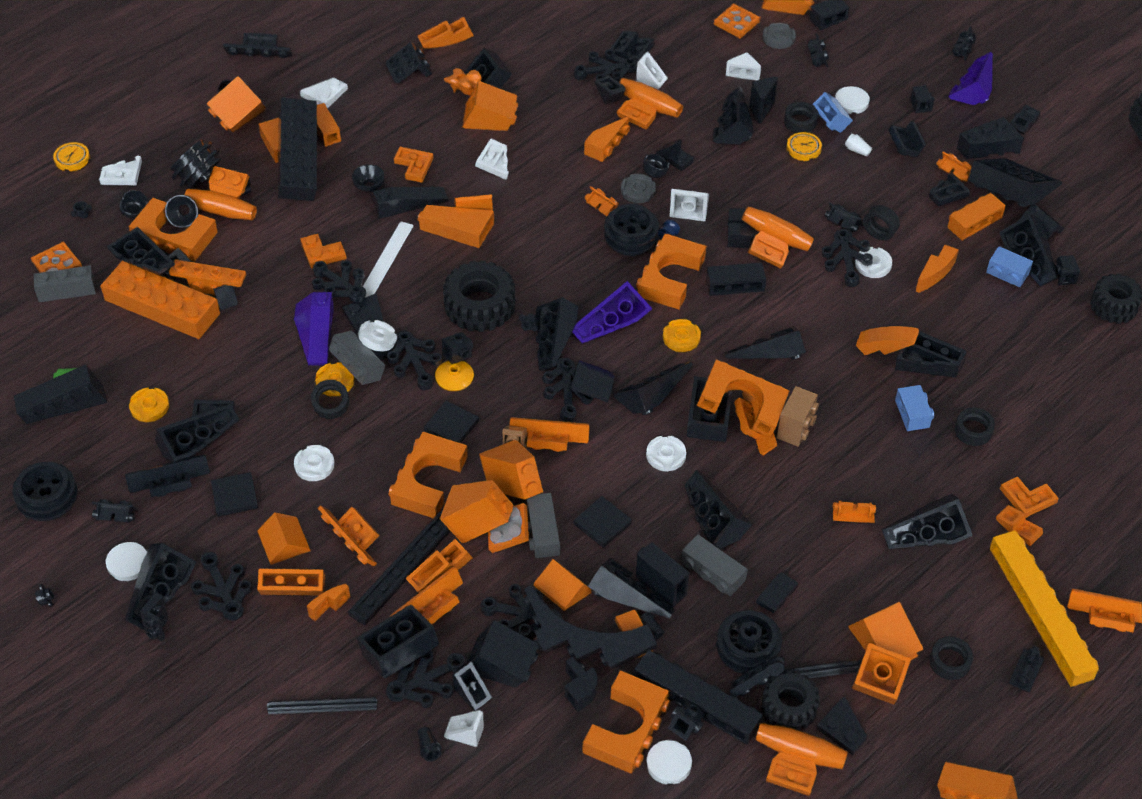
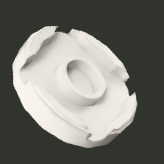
[835,86,869,114]
[855,247,892,278]
[358,320,397,351]
[646,436,686,472]
[294,445,335,481]
[106,542,147,581]
[647,740,692,784]

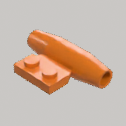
[617,78,683,130]
[184,166,257,220]
[742,206,814,269]
[756,723,848,796]

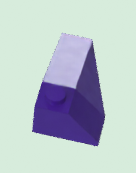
[949,52,993,105]
[572,281,652,344]
[294,292,334,366]

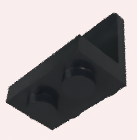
[386,42,432,84]

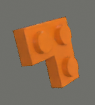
[394,147,434,183]
[300,234,346,269]
[1000,477,1059,518]

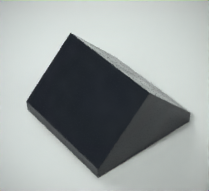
[749,77,778,124]

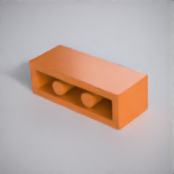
[947,193,1006,240]
[258,569,325,596]

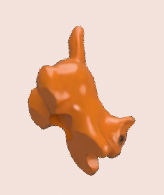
[444,68,482,96]

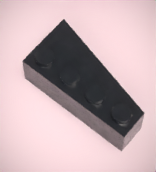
[14,365,107,424]

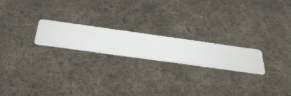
[363,222,413,297]

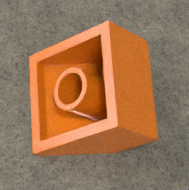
[852,643,911,705]

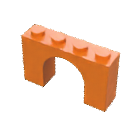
[259,103,341,163]
[129,198,218,262]
[636,233,706,310]
[697,359,789,437]
[389,432,468,518]
[583,671,671,774]

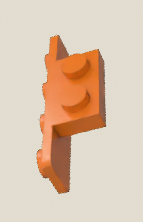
[169,260,246,296]
[734,391,777,455]
[510,417,590,452]
[318,505,380,566]
[390,567,463,625]
[1067,589,1142,632]

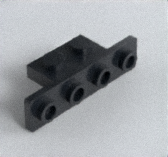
[223,32,293,58]
[125,455,210,497]

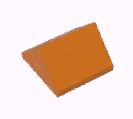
[454,194,493,211]
[257,512,310,565]
[533,559,592,611]

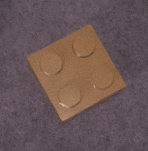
[777,386,819,447]

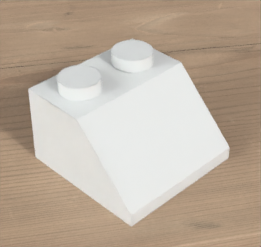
[670,189,709,221]

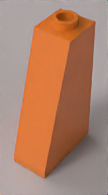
[418,205,494,248]

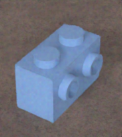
[813,92,853,133]
[986,247,1033,287]
[895,385,934,431]

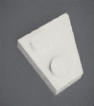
[300,78,348,108]
[475,139,508,179]
[99,156,142,185]

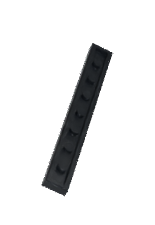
[348,507,451,626]

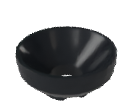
[352,164,385,192]
[165,194,199,228]

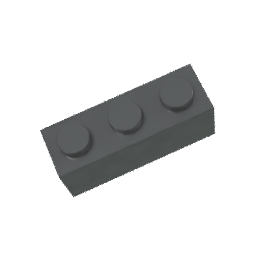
[33,265,96,302]
[329,331,385,385]
[525,493,560,558]
[681,535,748,597]

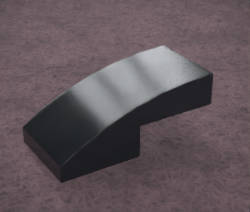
[1010,105,1041,134]
[756,572,799,614]

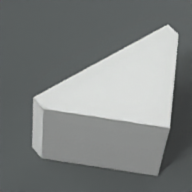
[637,52,668,89]
[726,52,761,80]
[444,710,484,747]

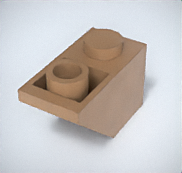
[502,425,527,447]

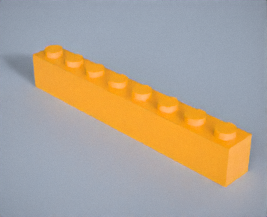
[989,530,1099,687]

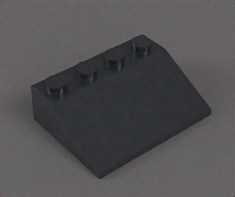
[968,158,1063,207]

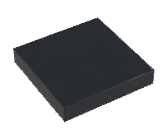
[424,401,479,443]
[211,472,258,517]
[573,496,632,548]

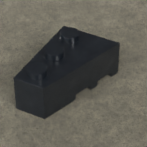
[957,117,1024,159]
[895,331,967,378]

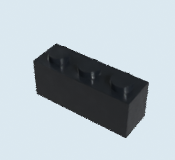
[706,262,766,296]

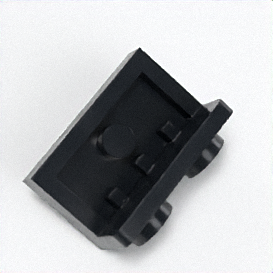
[888,121,926,157]

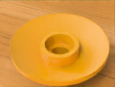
[435,361,474,391]

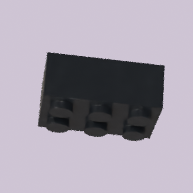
[687,376,732,442]
[357,604,439,679]

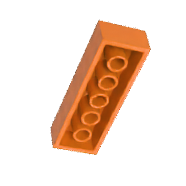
[100,260,220,339]

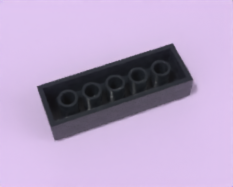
[278,97,317,201]

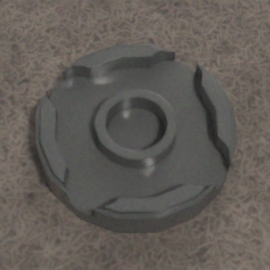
[762,22,796,49]
[621,174,656,203]

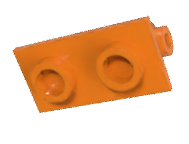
[936,151,972,182]
[585,186,619,217]
[833,501,876,523]

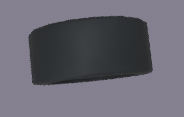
[784,102,818,133]
[863,205,900,241]
[311,380,349,419]
[955,407,995,446]
[929,636,973,680]

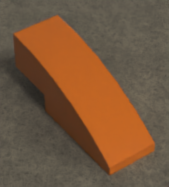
[418,17,474,48]
[916,245,959,292]
[856,326,919,355]
[406,539,472,593]

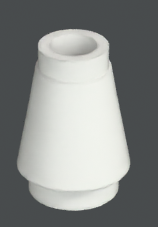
[845,133,872,157]

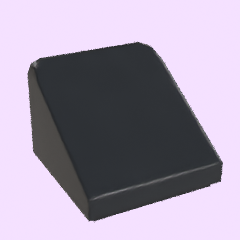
[214,285,238,310]

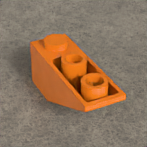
[584,117,630,162]

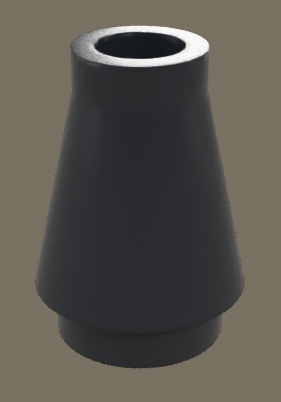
[417,727,442,762]

